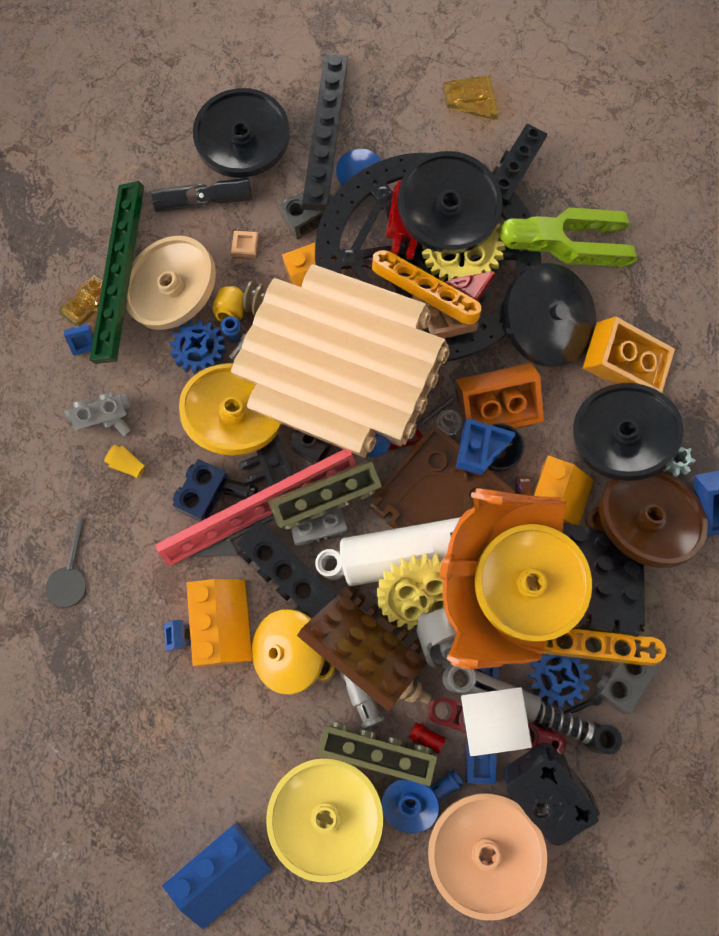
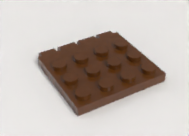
[369,424,516,529]

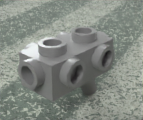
[64,391,131,436]

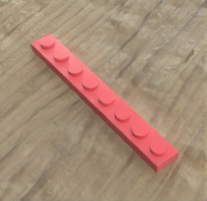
[155,450,356,566]

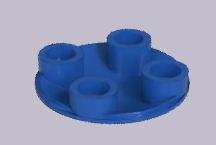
[336,149,381,187]

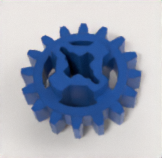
[170,320,226,375]
[528,645,591,708]

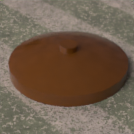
[599,471,708,568]

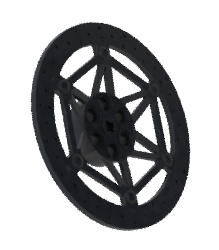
[315,152,542,361]

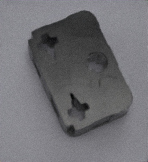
[504,743,600,846]

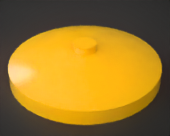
[179,363,282,455]
[475,524,592,642]

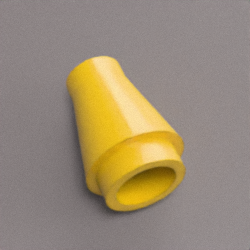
[104,444,146,479]

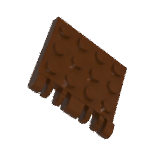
[297,585,427,712]

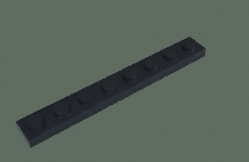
[302,54,348,211]

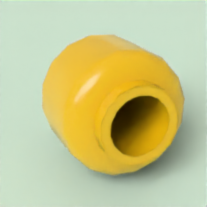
[212,286,245,322]

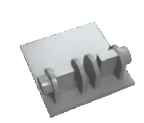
[291,506,347,547]

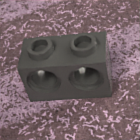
[280,191,333,239]
[595,647,660,714]

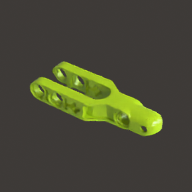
[499,207,637,267]

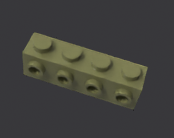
[267,461,382,529]
[317,721,437,786]

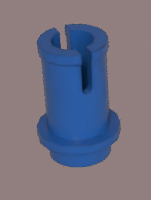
[221,316,242,343]
[430,769,465,802]

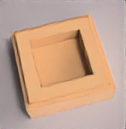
[231,231,259,258]

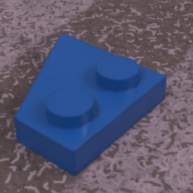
[456,418,515,475]

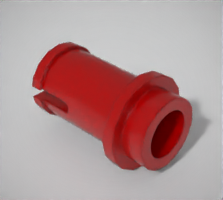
[408,722,446,754]

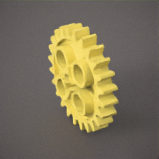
[422,223,505,281]
[377,553,444,630]

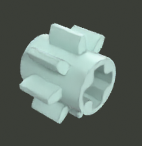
[663,447,695,477]

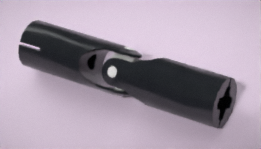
[152,177,252,212]

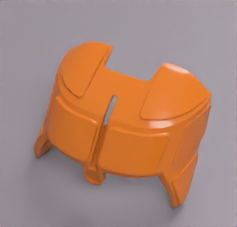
[440,488,566,669]

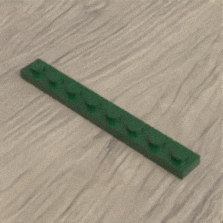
[90,181,144,364]

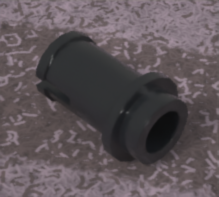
[222,478,258,500]

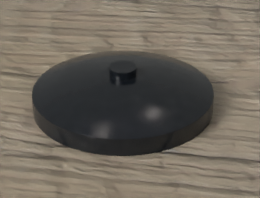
[193,88,290,178]
[397,151,502,254]
[503,263,596,367]
[573,383,684,481]

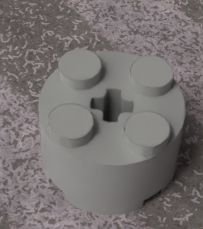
[417,608,456,669]

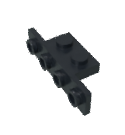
[492,124,548,203]

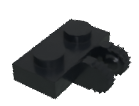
[239,434,293,487]

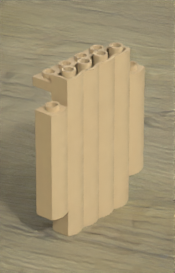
[231,264,450,458]

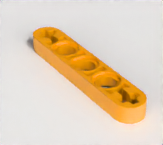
[372,250,481,325]
[543,629,666,666]

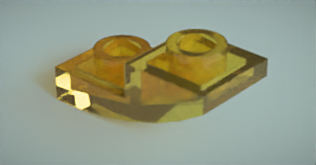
[59,275,103,327]

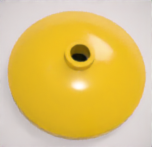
[252,609,324,695]

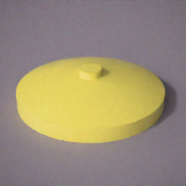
[266,758,383,882]

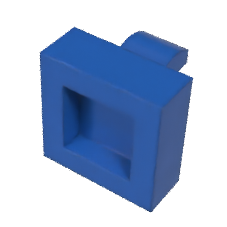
[64,324,94,356]
[164,620,191,652]

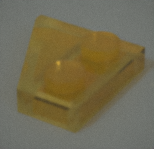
[443,75,499,120]

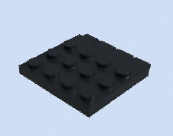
[562,523,645,637]

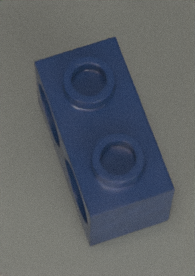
[173,459,229,522]

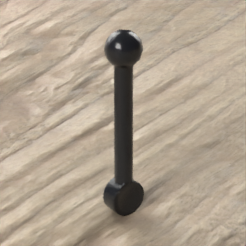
[563,694,602,714]

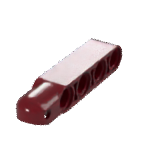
[427,697,566,754]

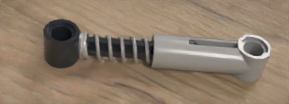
[442,665,622,755]

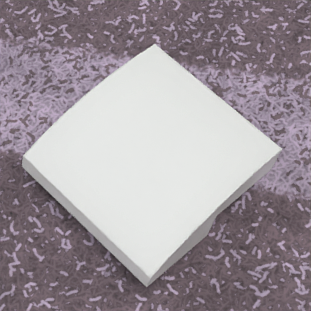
[461,687,532,756]

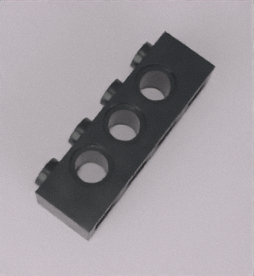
[236,520,337,618]

